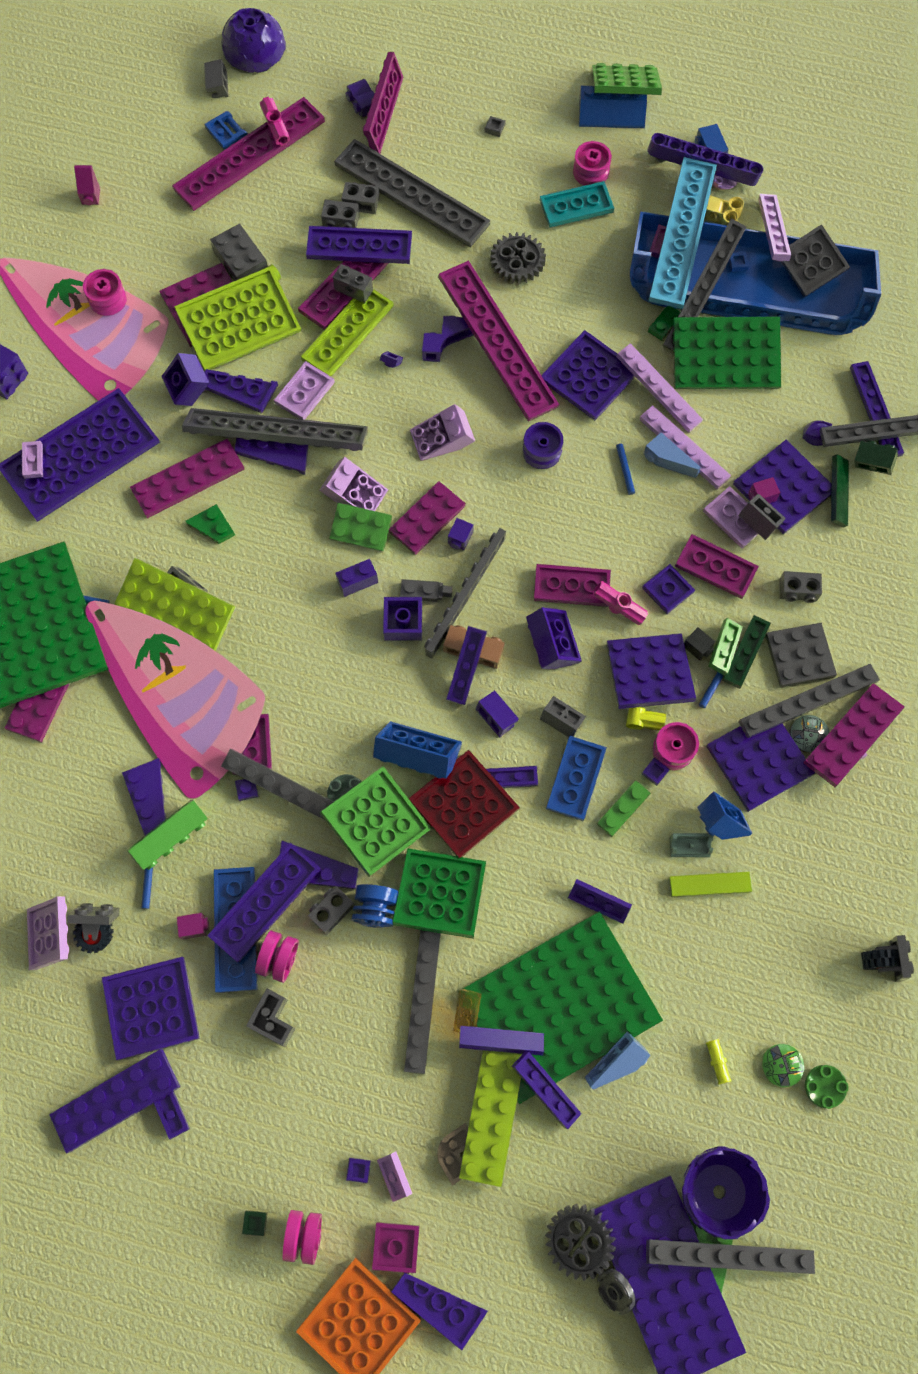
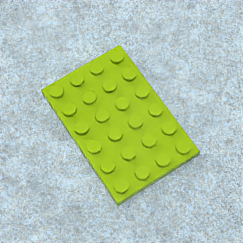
[174,266,301,371]
[114,558,236,651]

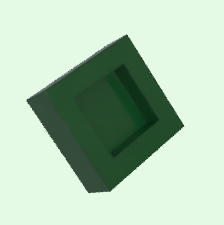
[242,1210,268,1236]

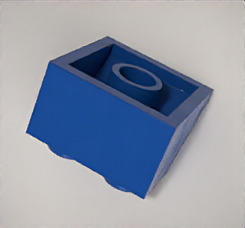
[697,791,752,840]

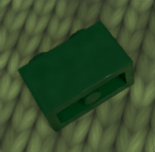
[854,440,898,475]

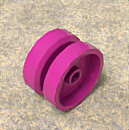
[573,141,612,186]
[83,269,127,316]
[652,722,699,770]
[255,930,299,983]
[282,1210,322,1265]

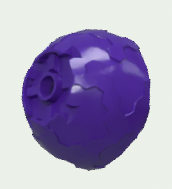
[221,8,286,73]
[682,1146,770,1239]

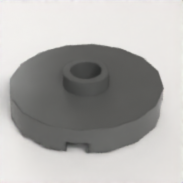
[597,1268,635,1315]

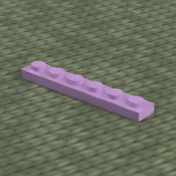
[758,194,791,261]
[616,343,703,433]
[639,406,731,490]

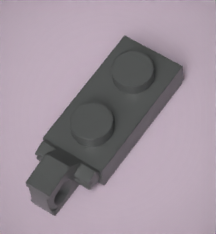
[400,579,453,602]

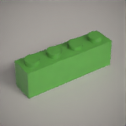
[127,800,208,870]

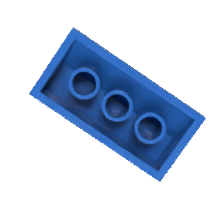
[579,86,647,129]
[373,721,462,779]

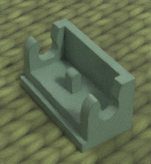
[669,833,713,857]

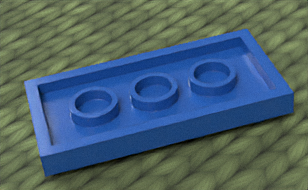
[546,736,607,821]

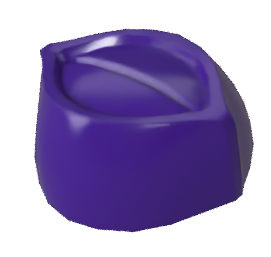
[802,420,833,446]

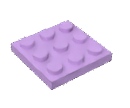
[27,896,69,970]

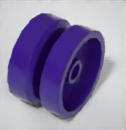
[523,422,564,469]

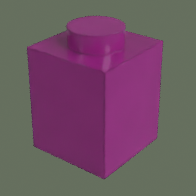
[749,477,780,503]
[177,913,209,940]

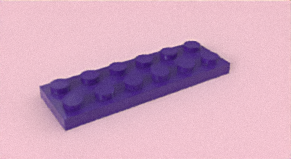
[306,226,412,264]
[207,842,321,963]
[49,1049,180,1154]

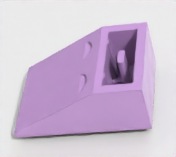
[410,404,475,461]
[319,457,388,511]

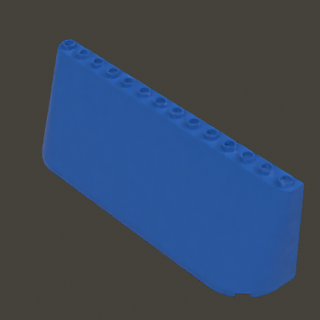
[630,211,881,335]

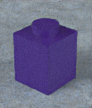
[448,518,474,551]

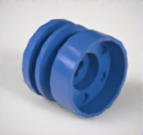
[351,884,398,928]

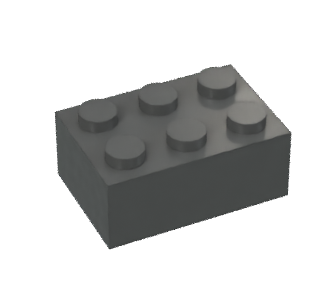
[210,223,268,281]

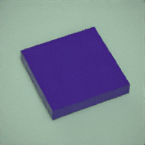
[642,564,695,614]

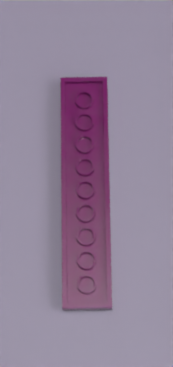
[172,97,325,211]
[438,260,559,422]

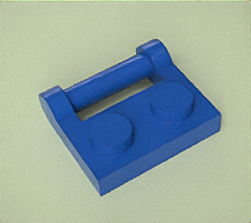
[205,111,248,150]

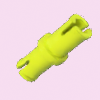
[706,1039,731,1085]

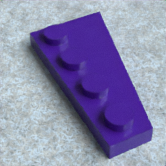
[204,369,278,414]
[235,437,309,475]
[122,758,166,835]
[280,841,358,889]
[391,1273,488,1351]

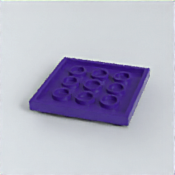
[541,330,635,421]
[733,440,832,535]
[606,633,696,709]
[706,724,815,812]
[102,957,200,1060]

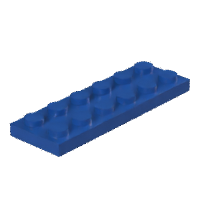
[214,867,258,993]

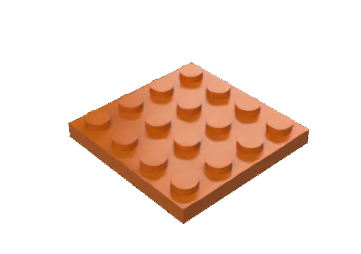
[296,1257,421,1374]

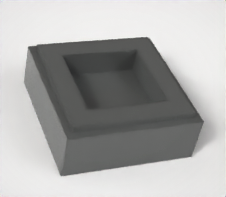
[485,116,506,137]

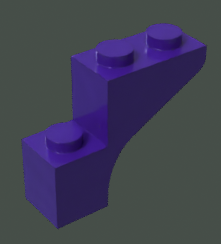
[422,316,474,362]

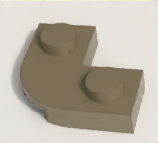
[438,1123,468,1186]

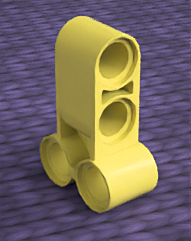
[704,195,744,225]

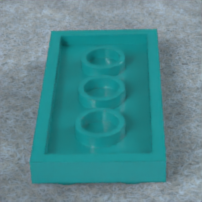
[540,181,615,228]

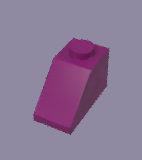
[74,165,100,205]

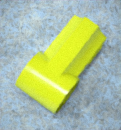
[626,707,666,731]

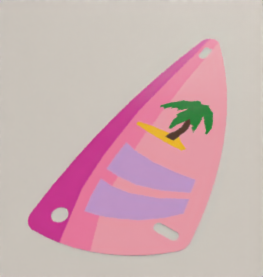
[0,258,169,401]
[85,601,265,799]

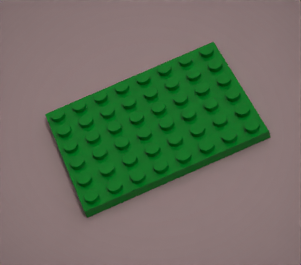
[0,541,108,708]
[458,912,663,1104]

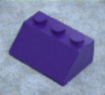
[526,607,582,670]

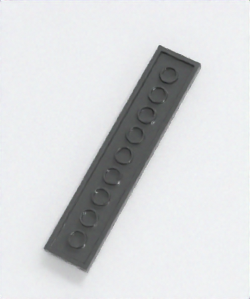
[334,139,490,248]
[182,408,368,451]

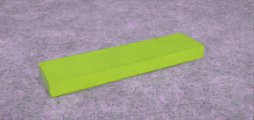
[669,871,752,897]

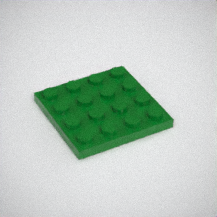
[393,848,486,939]

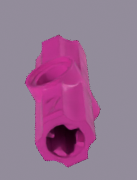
[259,97,290,146]
[593,581,648,626]

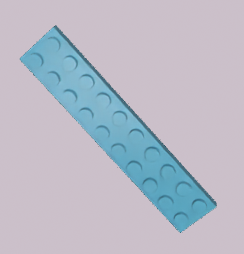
[649,157,717,309]

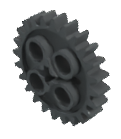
[490,232,546,284]
[545,1203,616,1281]

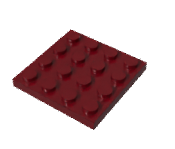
[409,750,520,858]

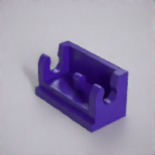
[475,690,519,738]

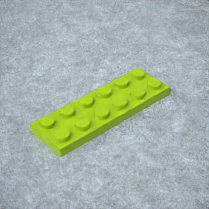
[301,289,394,376]
[459,1050,522,1187]

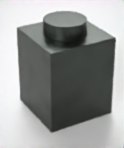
[684,627,715,661]

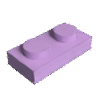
[22,441,43,479]
[377,1152,412,1202]

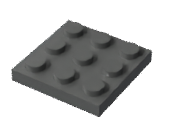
[781,224,850,298]
[765,622,837,687]

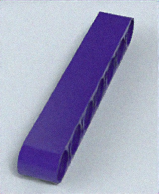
[647,133,763,186]

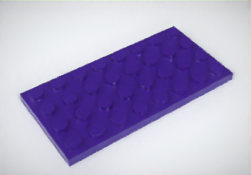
[0,388,160,522]
[594,1175,747,1374]

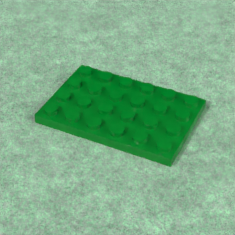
[673,317,781,389]

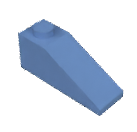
[644,433,701,478]
[584,1032,651,1090]

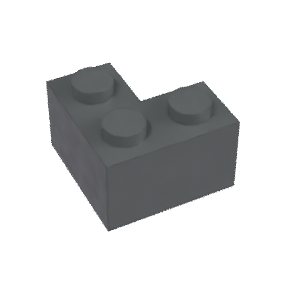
[246,988,296,1047]

